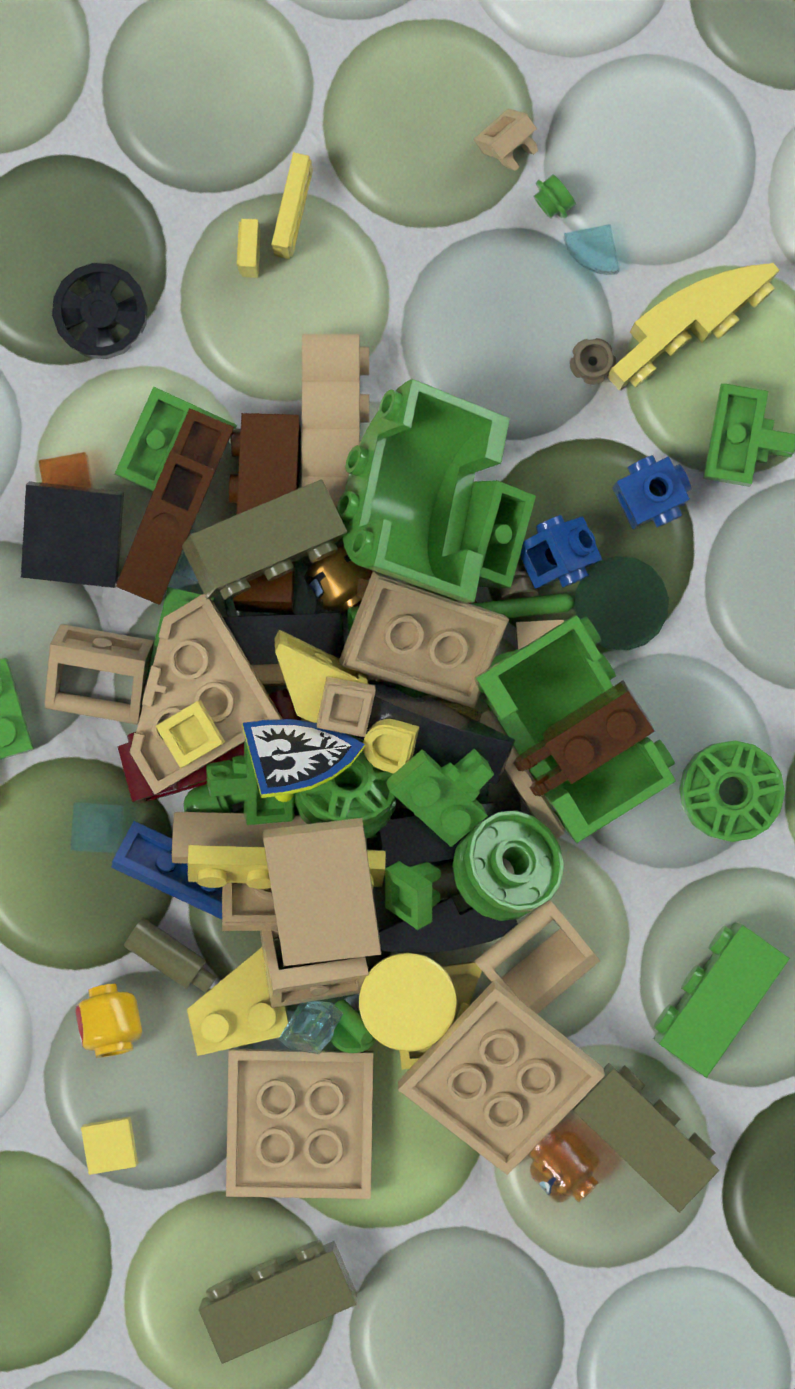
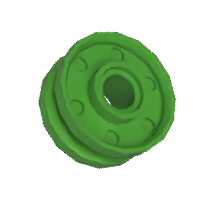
[295,734,396,838]
[679,740,785,842]
[452,811,564,921]

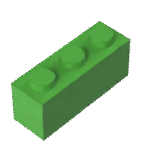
[653,922,790,1078]

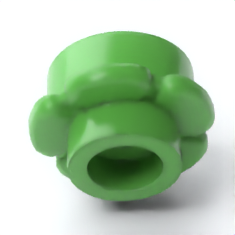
[533,174,576,219]

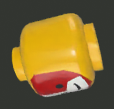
[75,984,142,1058]

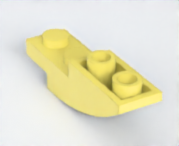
[607,263,779,391]

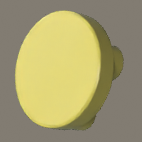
[359,953,456,1051]

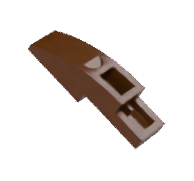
[116,408,234,605]

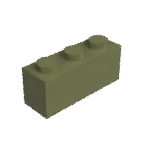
[182,479,347,600]
[572,1063,720,1213]
[199,1240,357,1364]

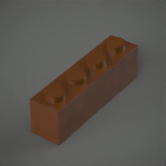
[229,413,301,613]

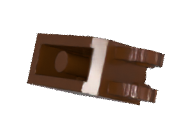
[513,680,655,797]

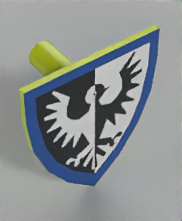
[242,719,365,802]

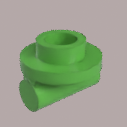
[330,999,376,1053]

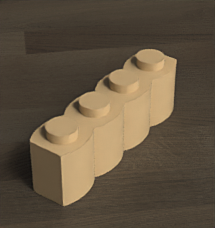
[302,334,369,507]

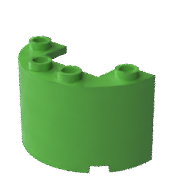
[336,379,510,603]
[474,615,676,843]

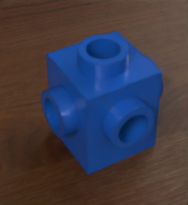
[612,455,692,530]
[520,515,603,589]

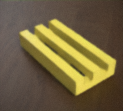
[271,152,313,259]

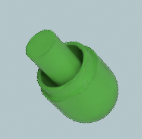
[183,784,244,813]

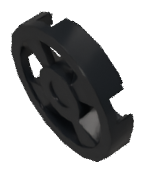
[52,263,148,359]

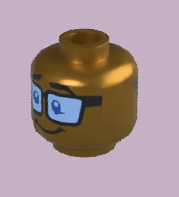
[305,544,373,614]

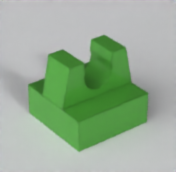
[385,861,441,930]

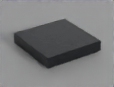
[21,481,124,588]

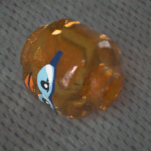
[528,1129,600,1203]

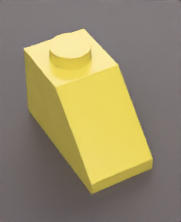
[275,630,368,723]

